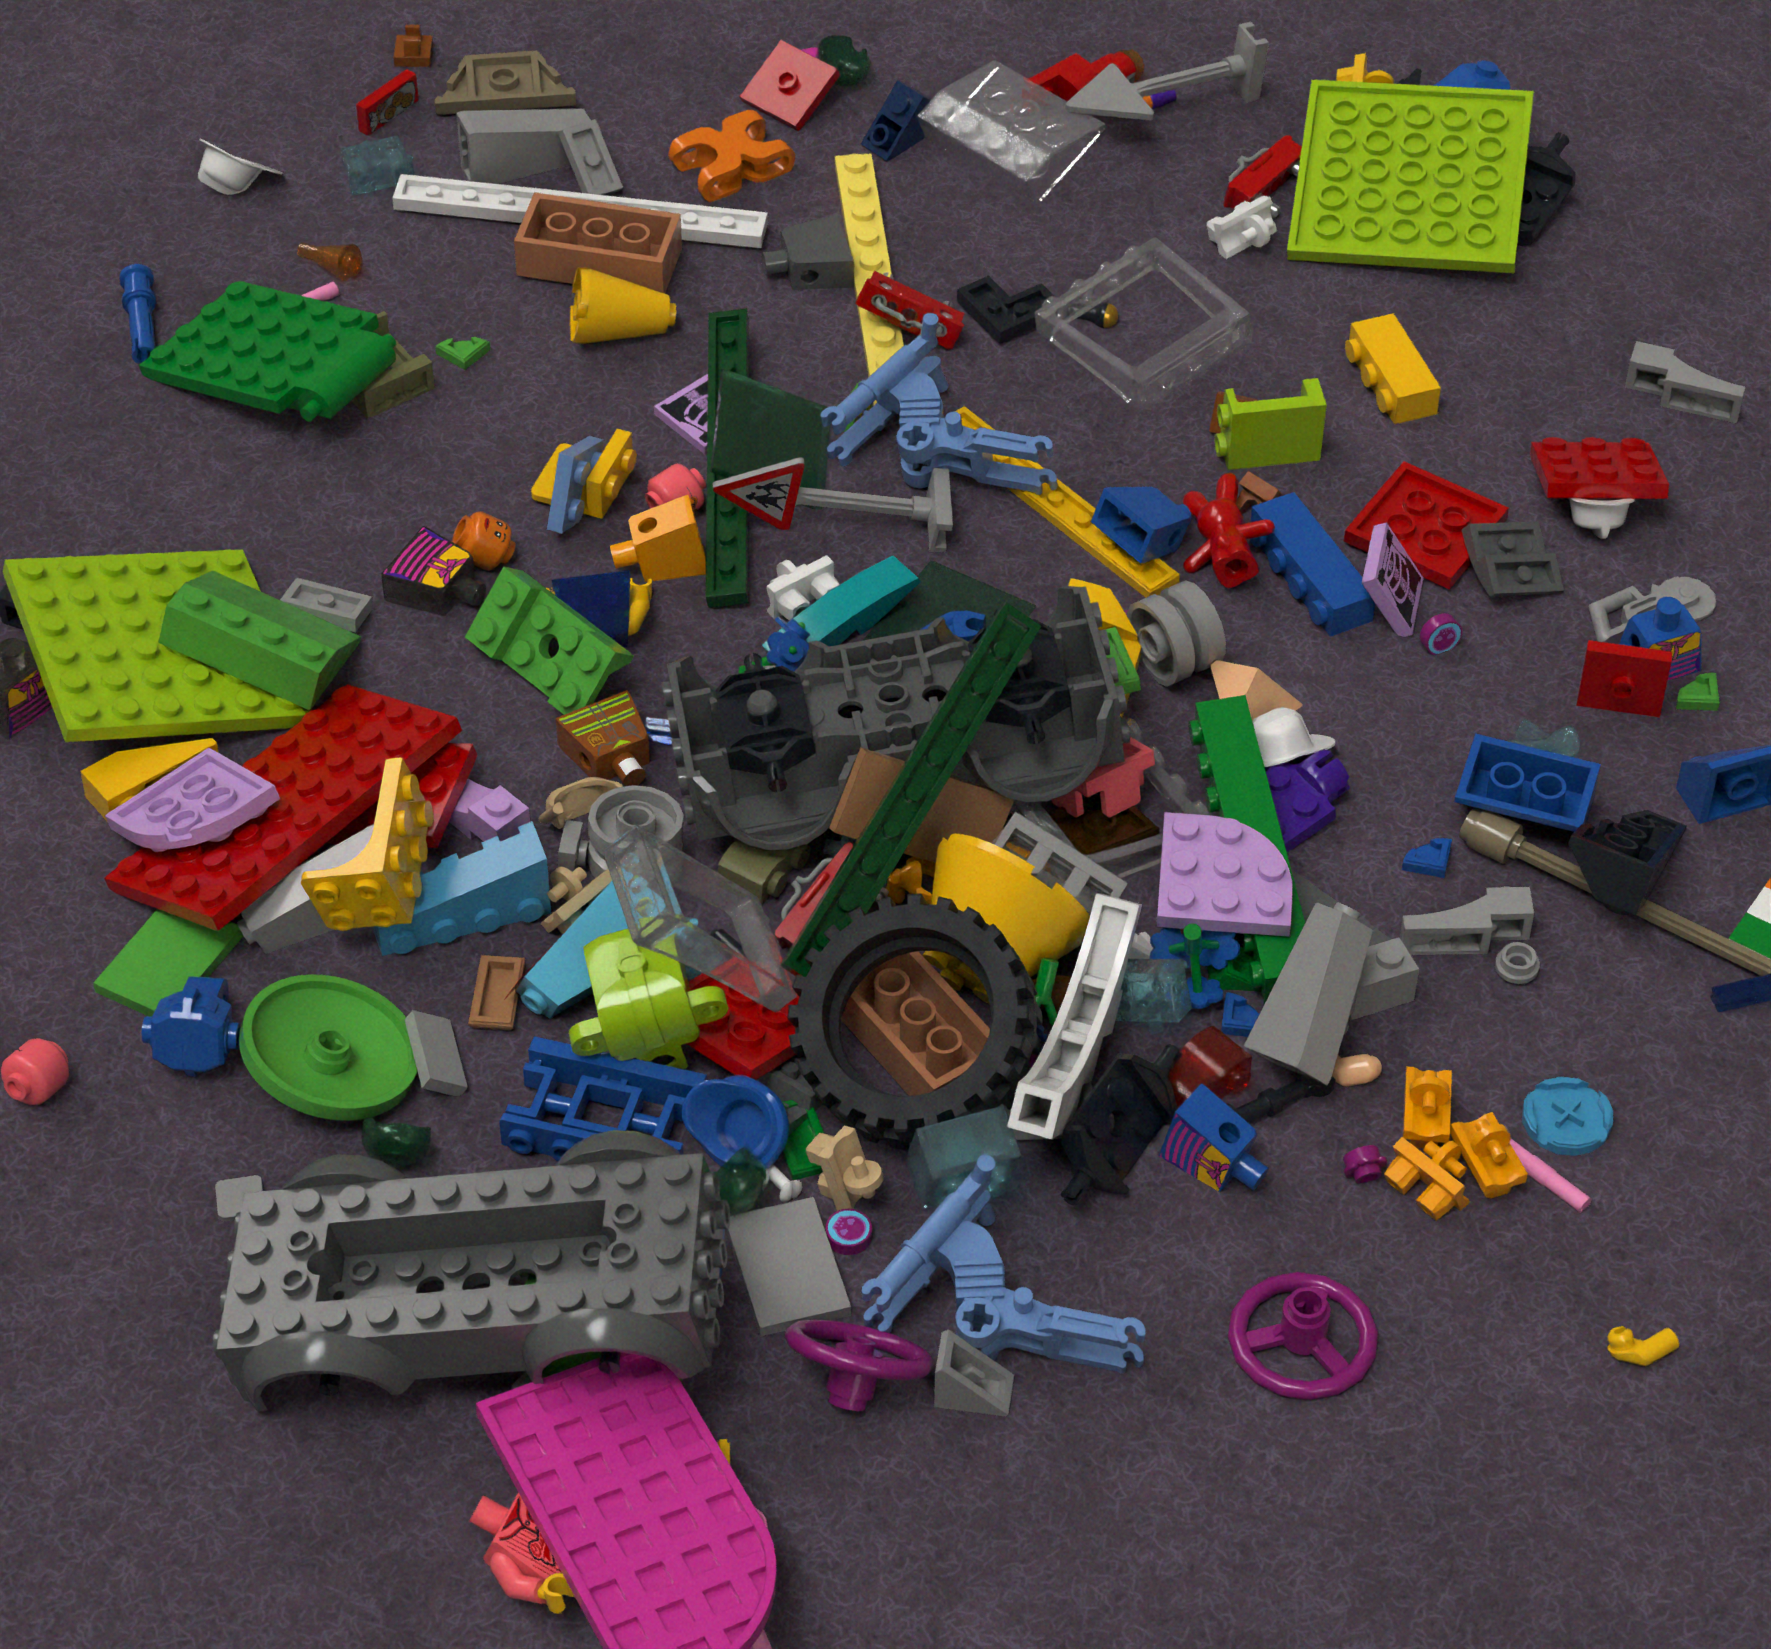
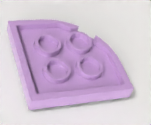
[105,748,280,852]
[1157,812,1292,937]

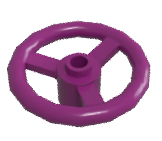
[1228,1272,1378,1400]
[784,1319,934,1411]

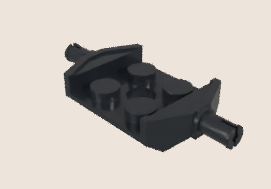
[1518,132,1576,246]
[1061,1044,1183,1206]

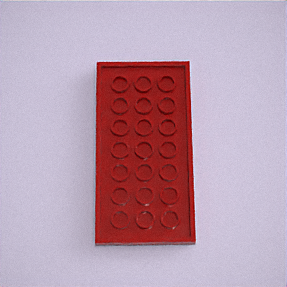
[104,684,462,931]

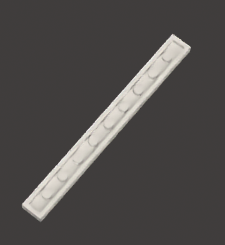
[393,174,768,248]

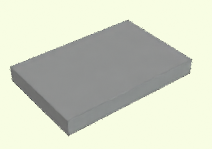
[726,1197,851,1336]

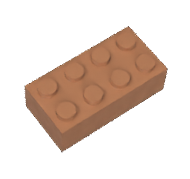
[514,192,682,294]
[842,951,990,1096]

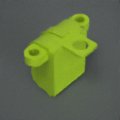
[569,922,728,1069]

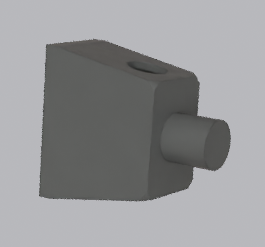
[762,214,854,290]

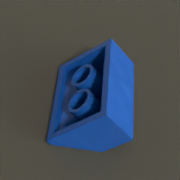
[1454,733,1601,832]

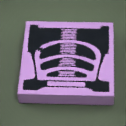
[654,374,764,454]
[1362,522,1423,637]

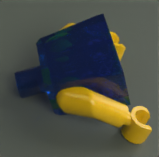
[546,570,652,648]

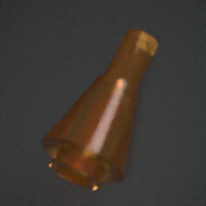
[297,242,363,281]

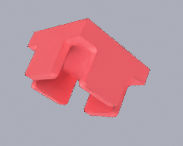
[1051,737,1155,817]

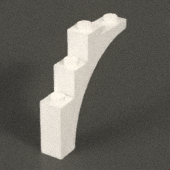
[1007,893,1142,1139]

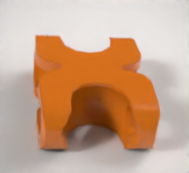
[669,110,795,202]

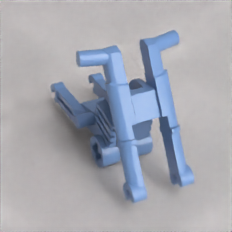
[821,313,1057,495]
[862,1154,1145,1373]

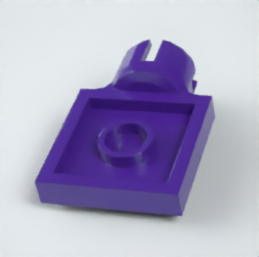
[1265,749,1350,853]

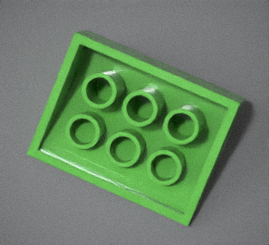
[158,571,361,710]

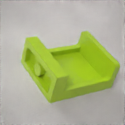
[1215,378,1327,470]

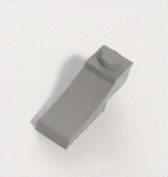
[1625,341,1745,423]
[1400,886,1534,955]

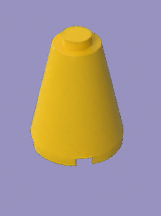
[569,267,676,344]

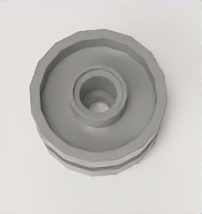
[1127,580,1226,687]
[588,785,684,891]

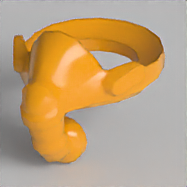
[885,856,936,904]

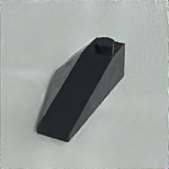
[1568,810,1687,915]

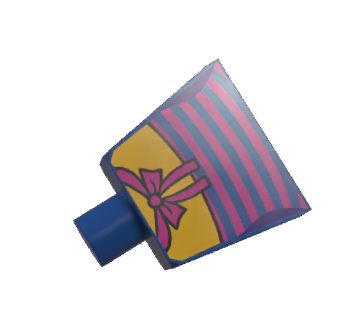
[1619,597,1701,680]
[1159,1083,1269,1192]

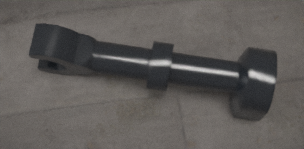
[1226,1075,1336,1122]

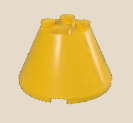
[922,834,1090,1004]

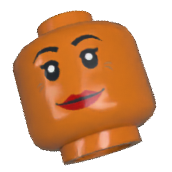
[452,511,515,571]

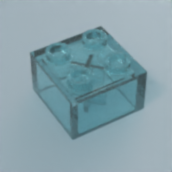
[906,1106,1021,1210]

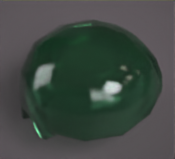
[816,35,872,87]
[361,1118,431,1168]
[717,1145,769,1216]

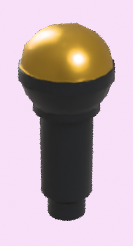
[1062,301,1118,328]

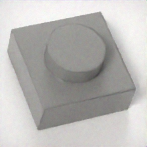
[558,820,589,872]

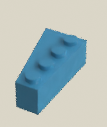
[372,821,551,956]

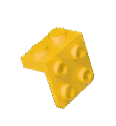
[531,429,637,519]

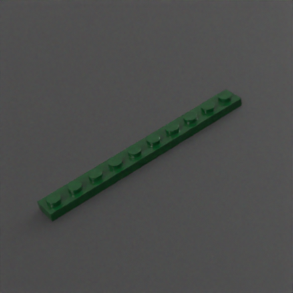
[706,308,749,608]
[780,602,1041,977]

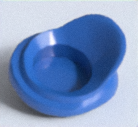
[682,1075,789,1175]

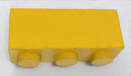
[1345,313,1441,425]

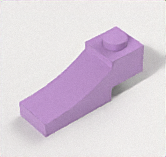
[449,779,530,841]

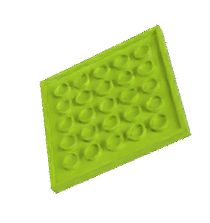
[1287,79,1534,273]
[2,549,311,742]

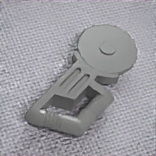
[1588,576,1716,644]

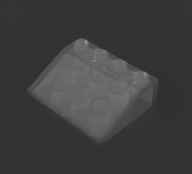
[917,60,1106,205]

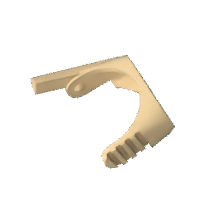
[539,777,623,829]

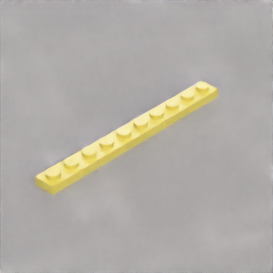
[835,154,904,406]

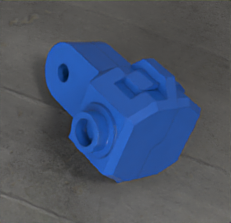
[142,976,241,1077]

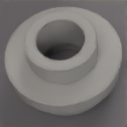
[1495,942,1540,984]

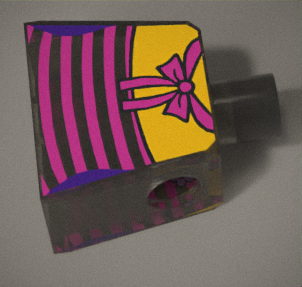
[381,526,486,616]
[0,638,52,740]

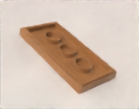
[829,747,1014,863]

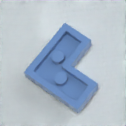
[547,436,604,533]

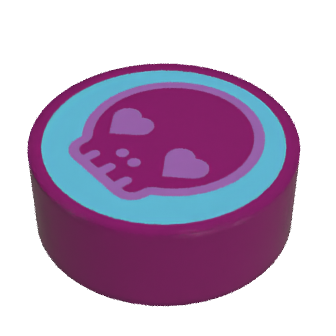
[1420,613,1463,655]
[826,1209,872,1255]

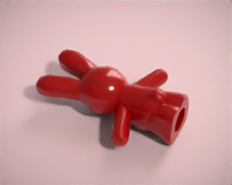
[1183,472,1275,588]

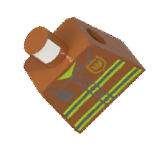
[556,690,650,786]

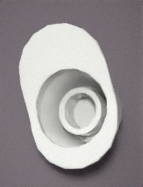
[198,139,283,195]
[1569,498,1635,539]
[1252,707,1335,767]

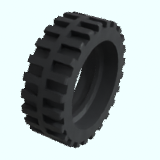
[788,894,1043,1151]

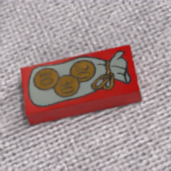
[356,69,419,136]

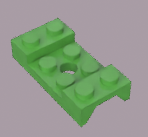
[465,567,634,715]

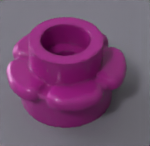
[1343,1145,1387,1184]

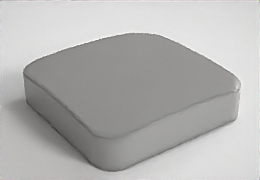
[215,1175,263,1221]

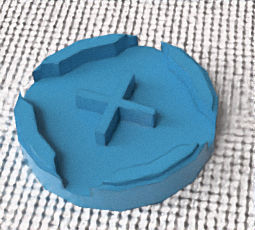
[1522,1077,1613,1156]

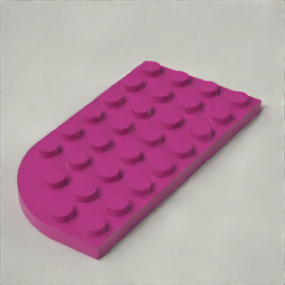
[476,1352,776,1649]

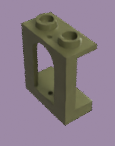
[352,311,435,419]

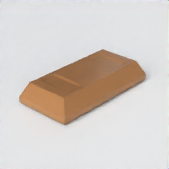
[468,955,525,1031]

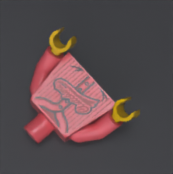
[469,1492,574,1614]

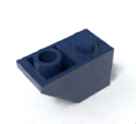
[861,80,945,161]

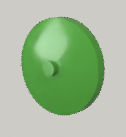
[239,974,418,1120]

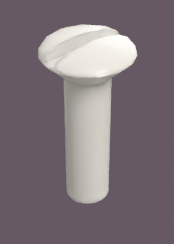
[762,1164,802,1202]

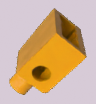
[610,495,706,582]

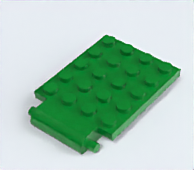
[139,281,396,422]

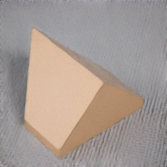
[1210,660,1303,721]

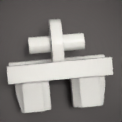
[1207,195,1277,259]
[767,555,840,621]

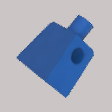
[1091,487,1191,563]

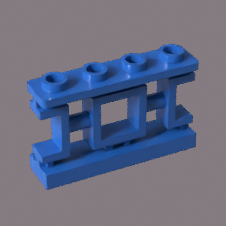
[499,1036,707,1161]

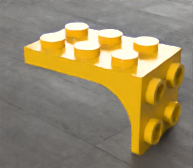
[301,758,434,931]

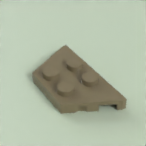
[435,51,576,115]

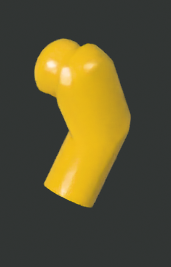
[1607,1326,1679,1366]

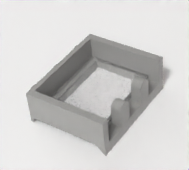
[992,811,1128,915]

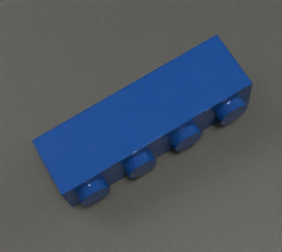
[1250,492,1375,637]

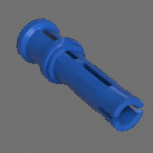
[119,264,156,363]

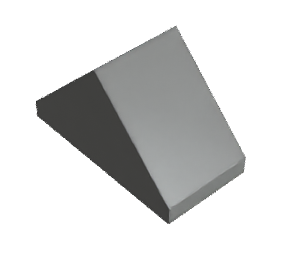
[934,1329,1014,1416]

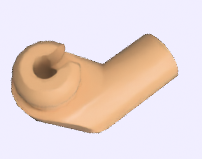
[1332,1054,1382,1087]

